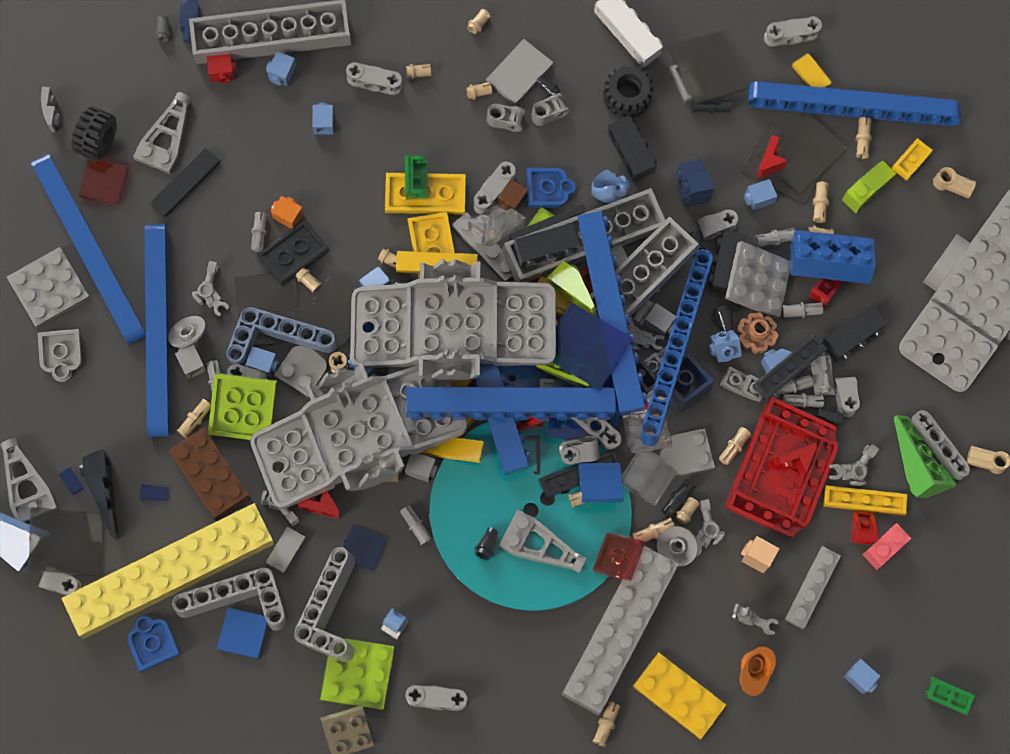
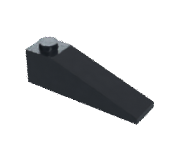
[79,449,119,539]

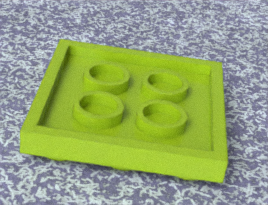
[208,373,277,440]
[320,638,394,710]

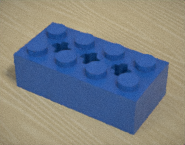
[790,230,876,284]

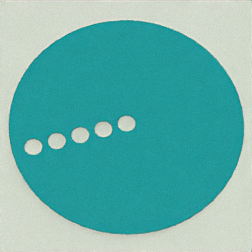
[430,421,632,611]

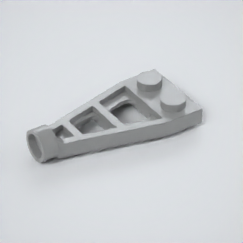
[133,92,192,174]
[0,438,58,523]
[498,510,586,573]

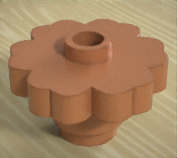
[737,312,778,354]

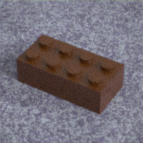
[169,428,252,522]

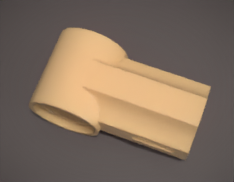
[933,167,976,198]
[967,446,1010,474]

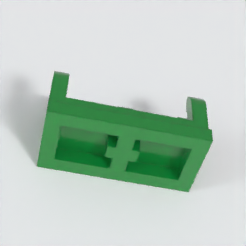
[405,155,428,200]
[925,676,975,715]

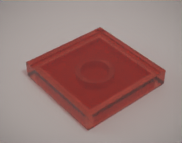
[78,159,129,205]
[592,533,645,581]

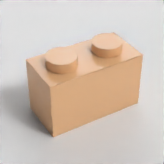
[741,536,779,573]

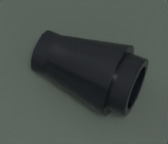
[713,305,733,332]
[475,528,499,560]

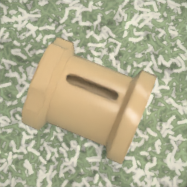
[329,352,348,373]

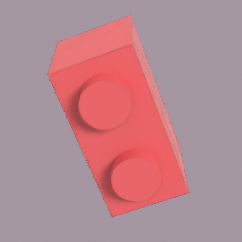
[862,523,911,570]

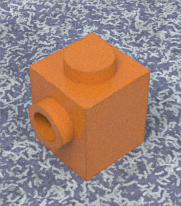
[271,196,304,229]

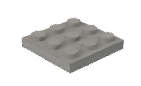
[725,241,790,318]
[7,247,90,328]

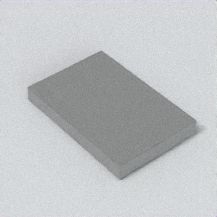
[486,39,553,106]

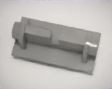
[811,353,835,395]

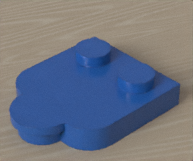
[526,168,576,208]
[127,615,180,673]

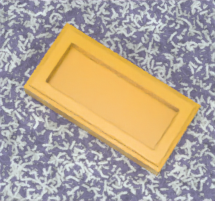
[792,53,832,88]

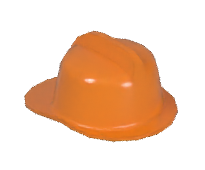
[740,646,776,696]

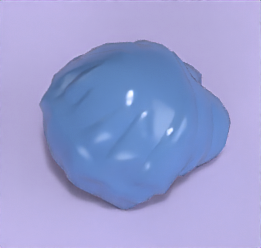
[591,169,631,204]

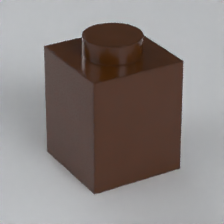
[498,179,528,215]

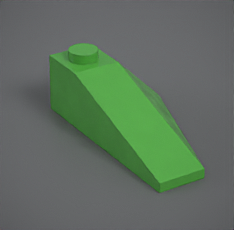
[894,415,957,498]

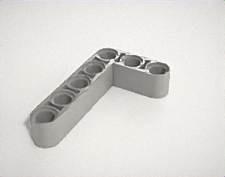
[294,547,356,662]
[172,568,287,631]

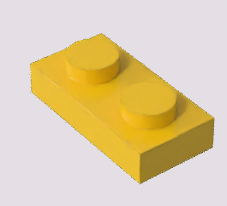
[891,138,933,180]

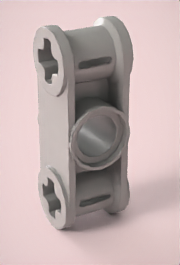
[764,17,822,47]
[346,62,402,95]
[474,162,515,215]
[406,685,467,711]

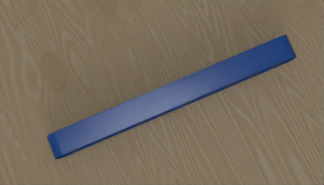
[748,82,961,126]
[31,153,146,346]
[145,224,170,438]
[641,250,713,447]

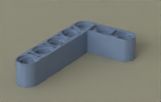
[226,307,338,366]

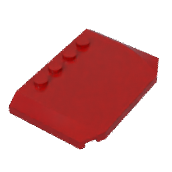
[725,397,838,538]

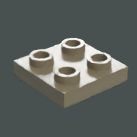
[321,705,374,754]

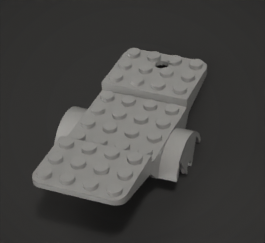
[899,189,1010,392]
[350,259,556,381]
[251,362,467,509]

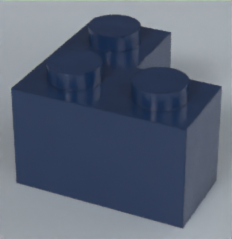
[675,159,714,207]

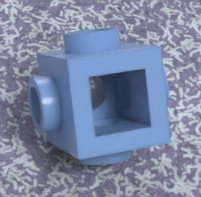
[709,330,742,362]

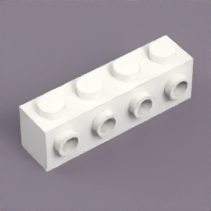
[594,0,663,68]

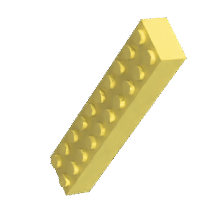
[62,503,275,639]

